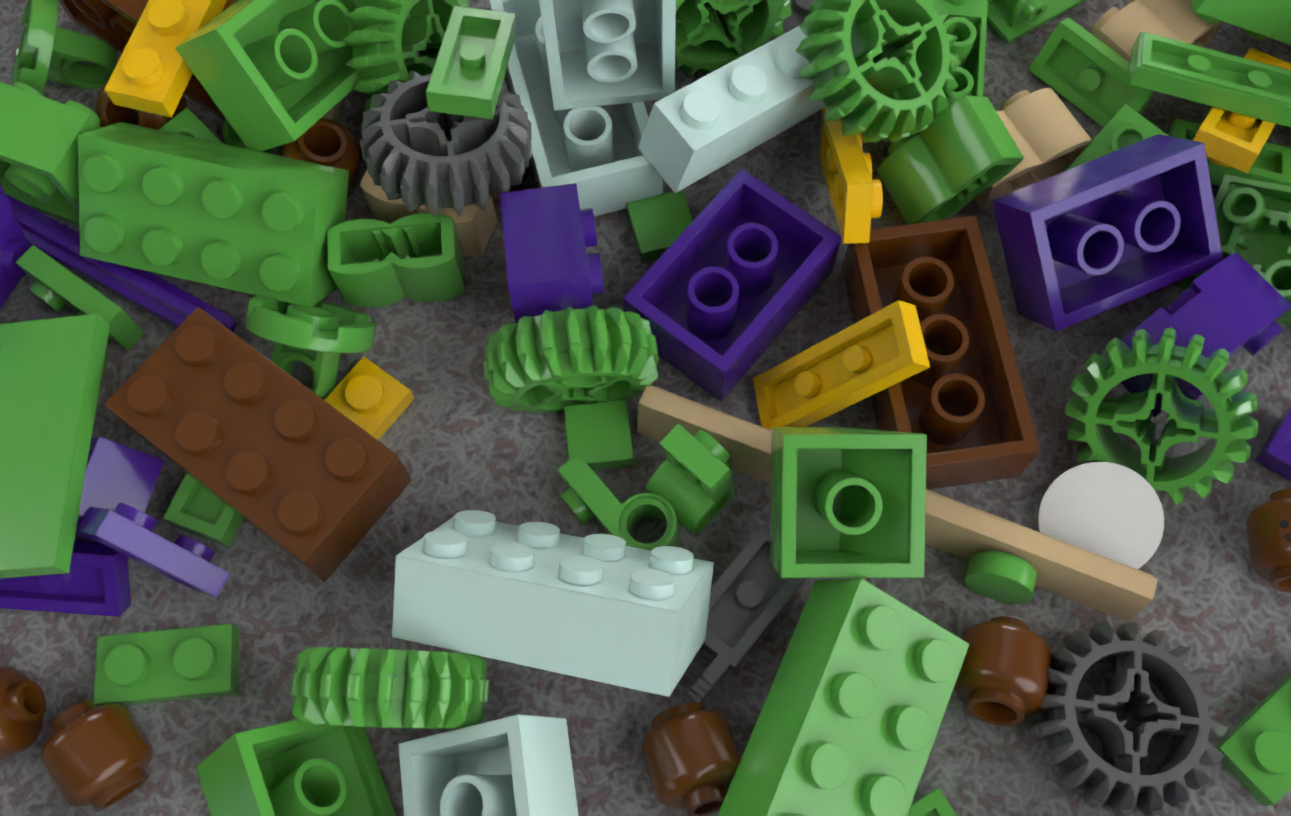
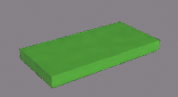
[0,313,110,578]

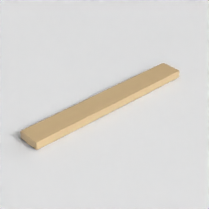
[637,385,1158,622]

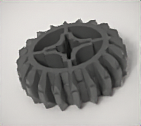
[360,71,532,217]
[1029,622,1229,816]

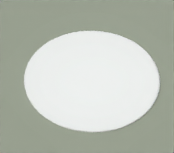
[1038,462,1164,569]

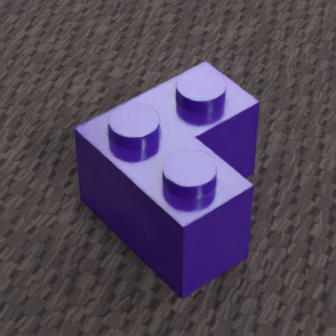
[500,183,604,323]

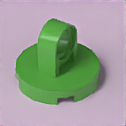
[11,0,117,95]
[245,296,377,400]

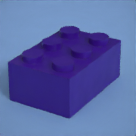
[992,134,1223,332]
[623,168,841,402]

